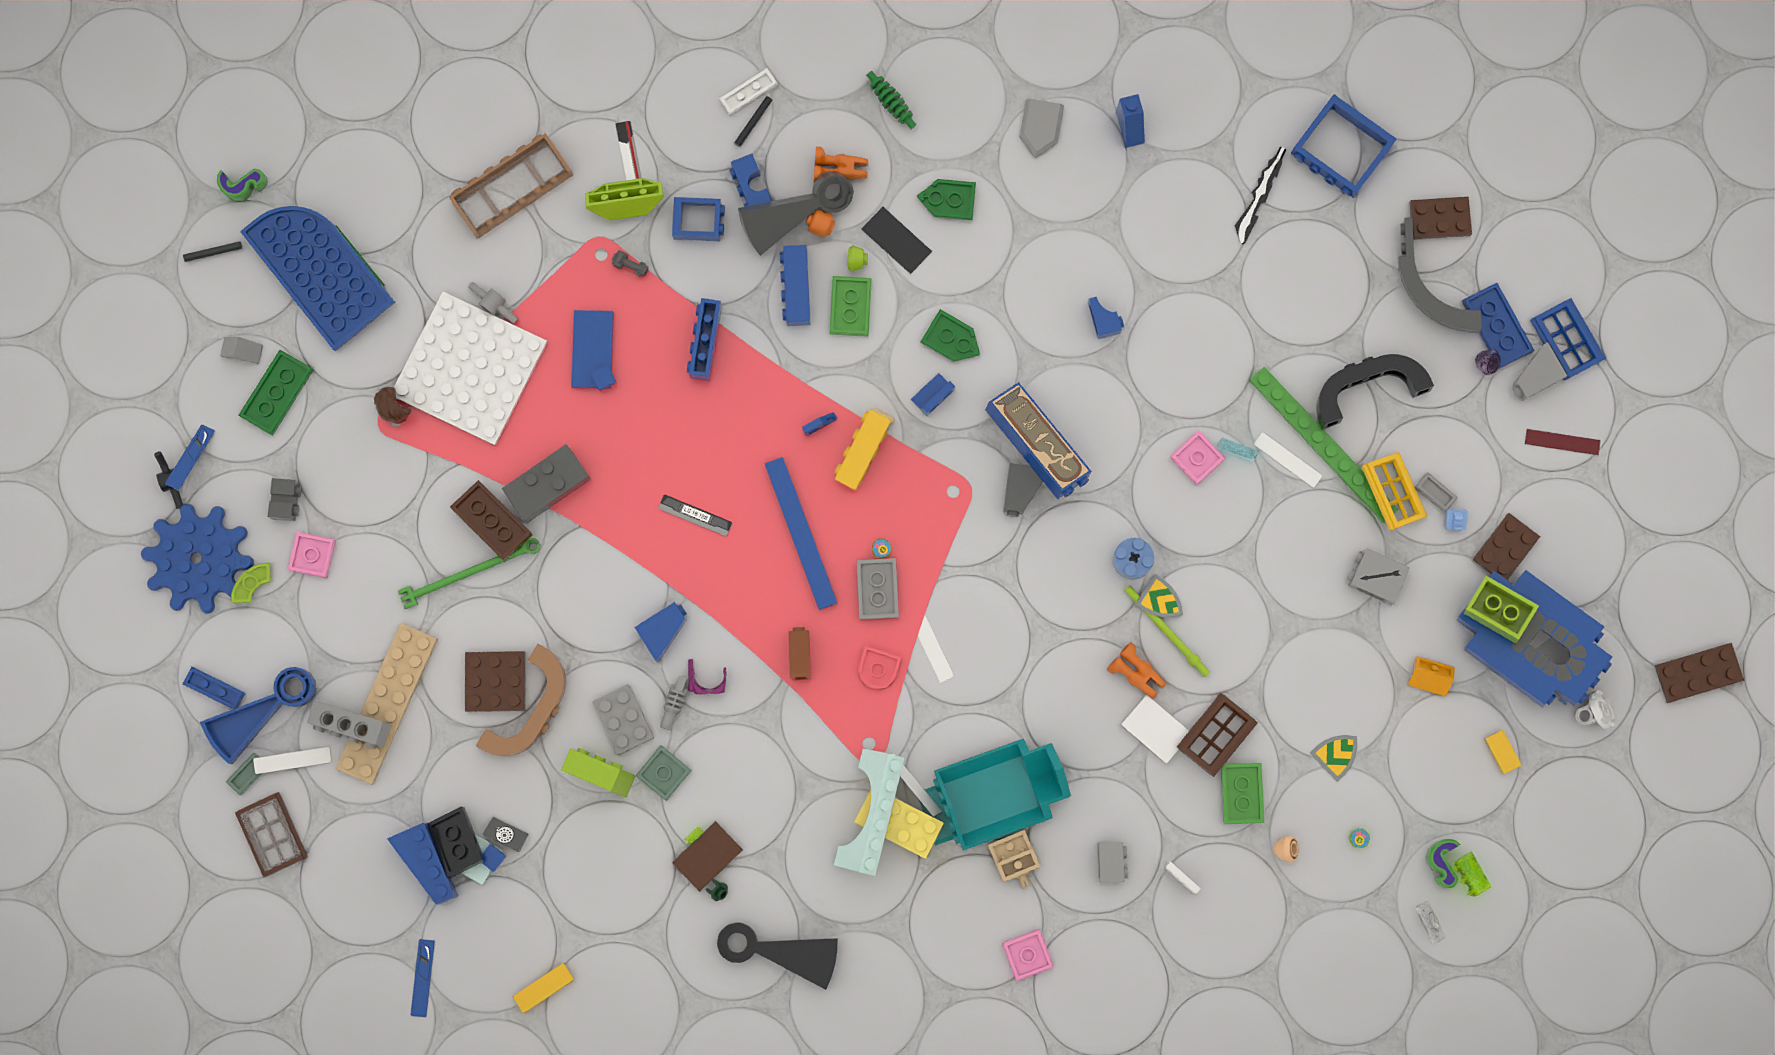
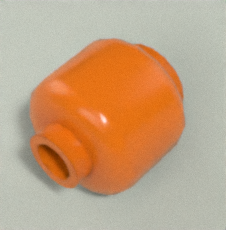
[805,209,836,238]

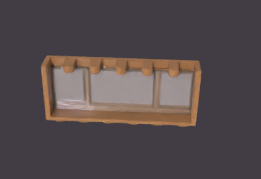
[449,133,573,239]

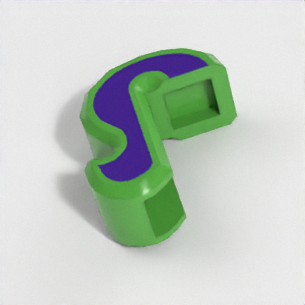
[217,169,268,202]
[1426,839,1461,888]

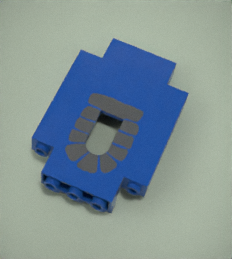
[1457,570,1612,708]

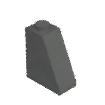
[1003,463,1043,517]

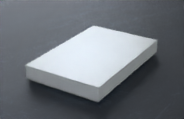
[1121,695,1189,764]

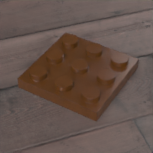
[465,651,525,712]

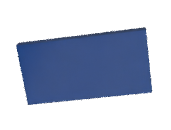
[1462,283,1535,369]
[571,310,614,389]

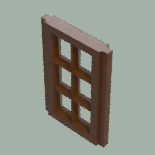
[1177,693,1258,777]

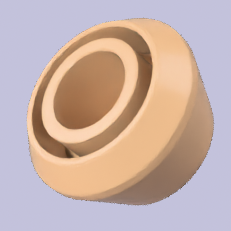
[1273,835,1299,863]

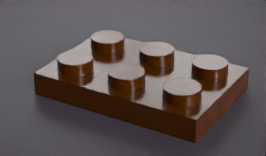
[1409,196,1472,240]
[1472,513,1541,580]

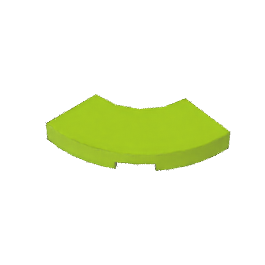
[231,562,271,603]

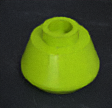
[847,245,868,272]

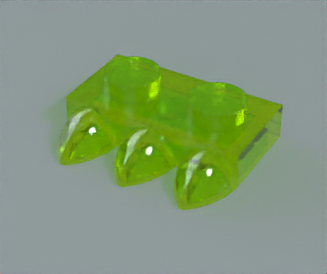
[1453,851,1492,897]

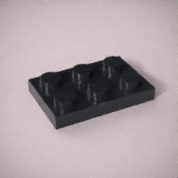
[427,806,485,878]

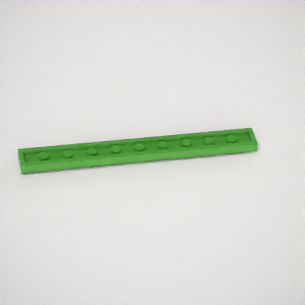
[1249,367,1399,523]

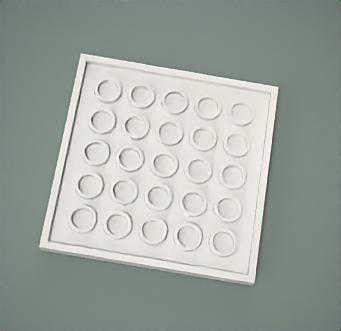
[394,292,548,446]

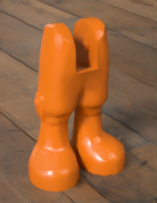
[813,146,869,182]
[1106,642,1166,698]

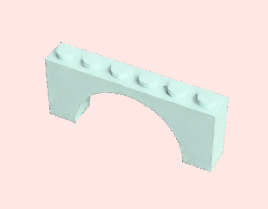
[834,749,904,876]

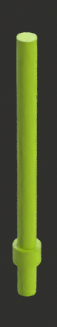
[1124,585,1210,677]

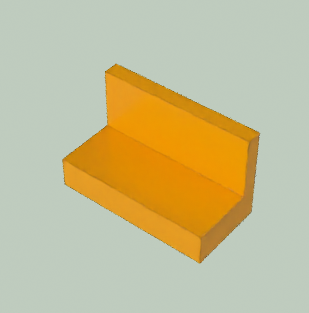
[1408,656,1455,697]

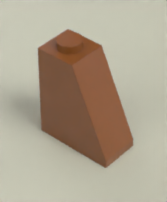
[789,627,811,680]

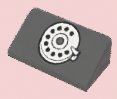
[483,817,529,852]

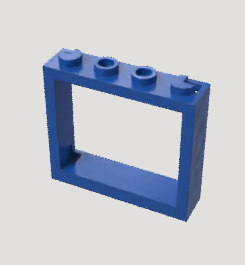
[1291,94,1397,198]

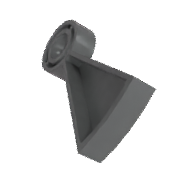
[738,171,854,256]

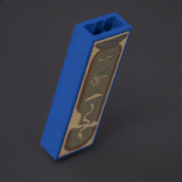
[985,382,1092,499]

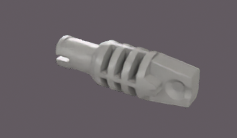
[660,676,688,731]

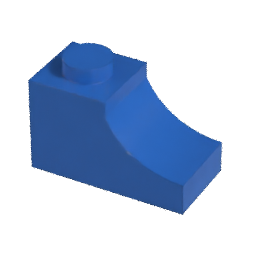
[1088,297,1124,339]

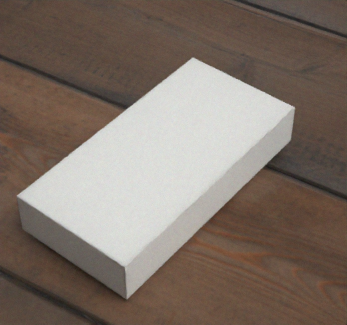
[1164,862,1201,894]

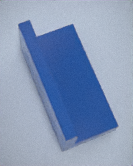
[911,373,955,416]

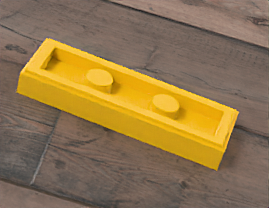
[513,963,575,1013]

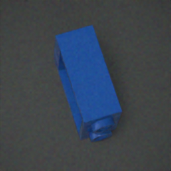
[672,197,725,241]

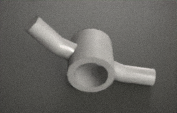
[468,282,518,324]

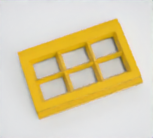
[1361,452,1427,531]

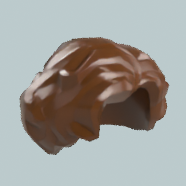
[374,387,411,424]

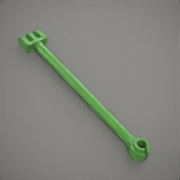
[398,538,541,609]

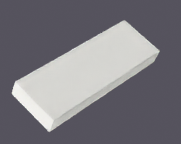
[719,68,778,116]

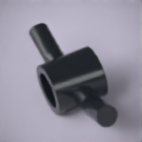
[154,451,183,509]

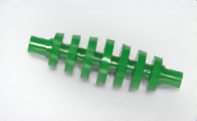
[866,71,917,129]

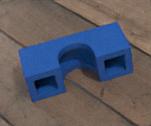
[729,154,772,207]

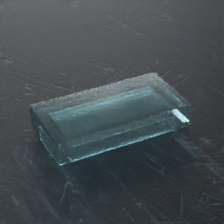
[1217,438,1259,461]

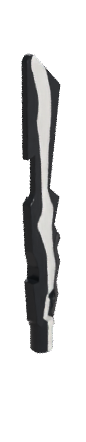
[1235,147,1286,245]

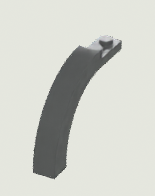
[1398,217,1482,333]

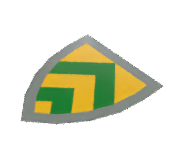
[1135,574,1183,617]
[1310,735,1357,782]

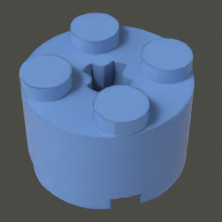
[1113,538,1154,580]

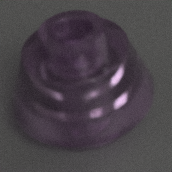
[1475,349,1501,375]

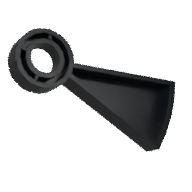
[717,922,838,990]

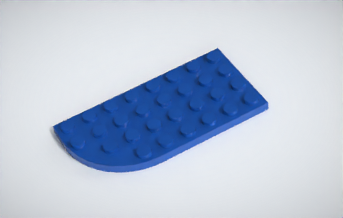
[240,206,395,351]

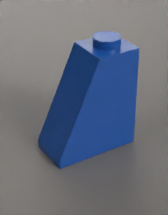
[1116,94,1145,148]
[634,602,687,662]

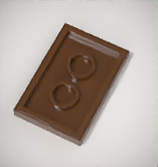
[672,821,743,892]

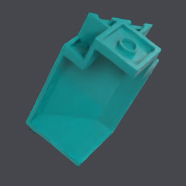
[919,738,1071,851]

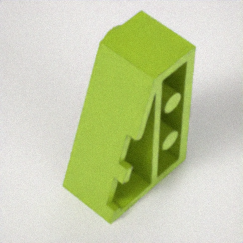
[561,748,635,798]

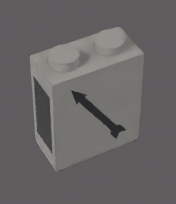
[1347,548,1410,605]

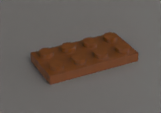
[450,480,533,562]
[1655,643,1744,703]

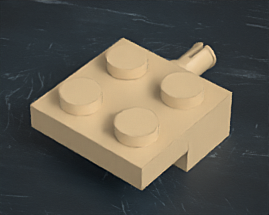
[988,830,1040,889]

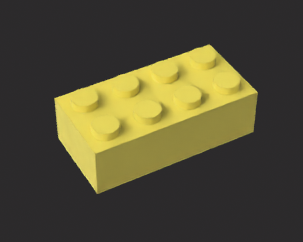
[855,790,945,859]

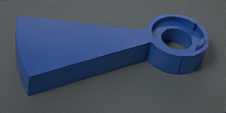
[200,667,316,764]

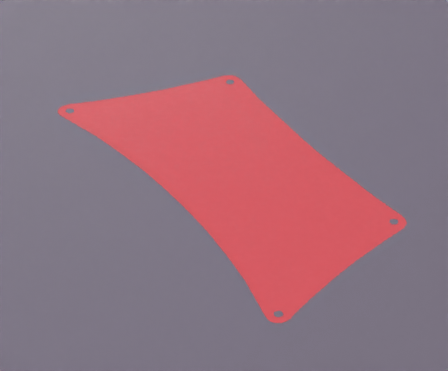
[377,237,972,760]

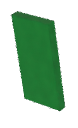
[238,350,314,436]

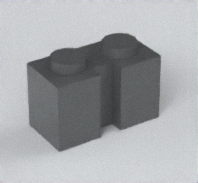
[267,478,302,521]

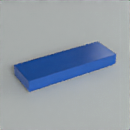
[183,666,245,709]

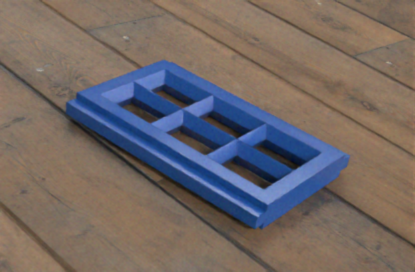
[1530,298,1606,381]

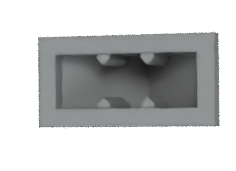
[220,337,263,364]

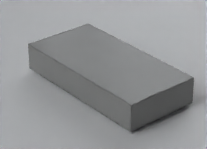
[1415,472,1458,513]

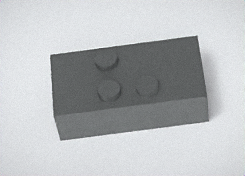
[502,444,591,524]

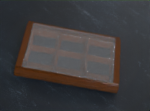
[235,792,308,878]

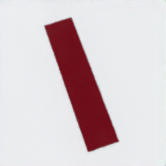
[1525,429,1600,455]

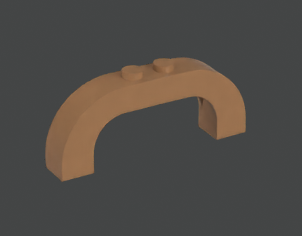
[476,644,566,756]

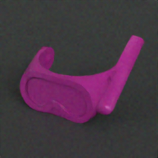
[688,659,727,694]

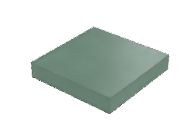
[636,745,692,801]

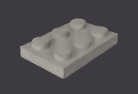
[857,558,899,620]
[593,684,654,755]

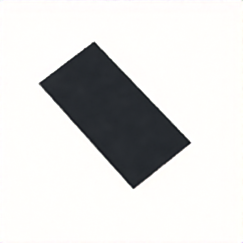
[862,207,932,274]

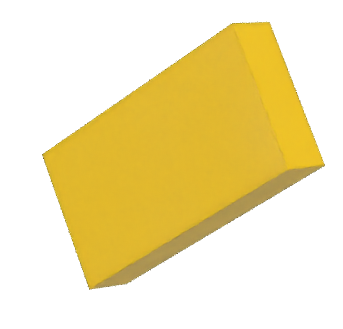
[1484,730,1522,774]

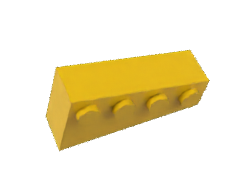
[834,408,895,490]

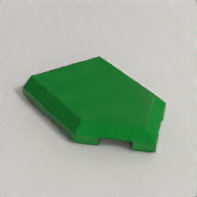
[916,179,976,220]
[920,309,980,362]

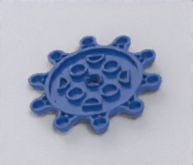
[141,503,254,613]

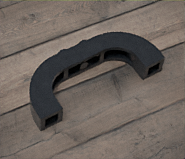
[1316,354,1434,430]

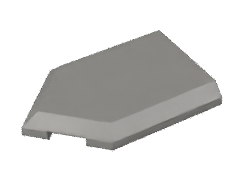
[1020,99,1064,158]

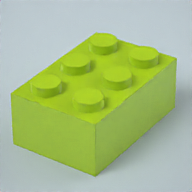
[1464,576,1539,644]

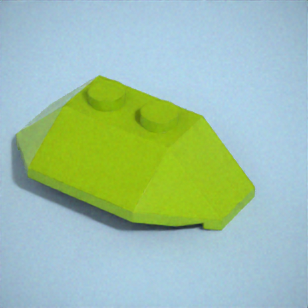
[585,178,664,221]

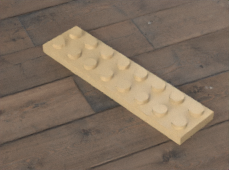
[335,623,438,785]

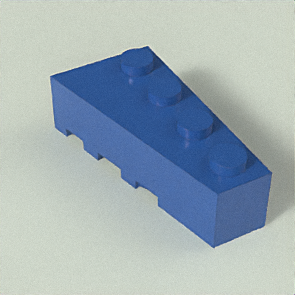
[387,823,458,905]

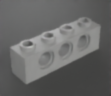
[307,700,392,749]

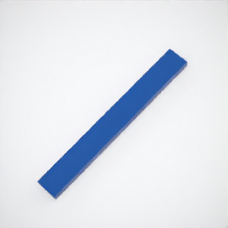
[765,457,837,610]

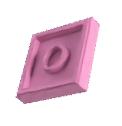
[1170,430,1226,486]
[287,532,336,578]
[1002,929,1054,981]

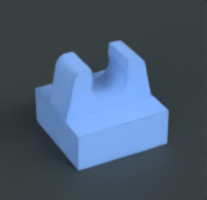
[1445,509,1468,531]

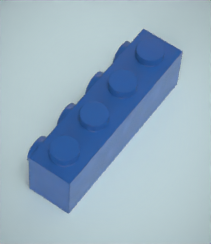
[687,298,722,381]

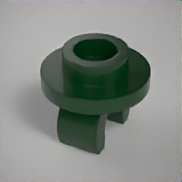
[706,879,728,901]

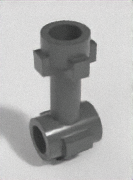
[612,250,649,277]

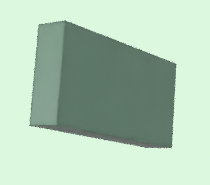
[226,753,262,795]

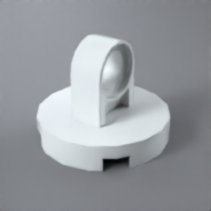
[1575,690,1615,730]

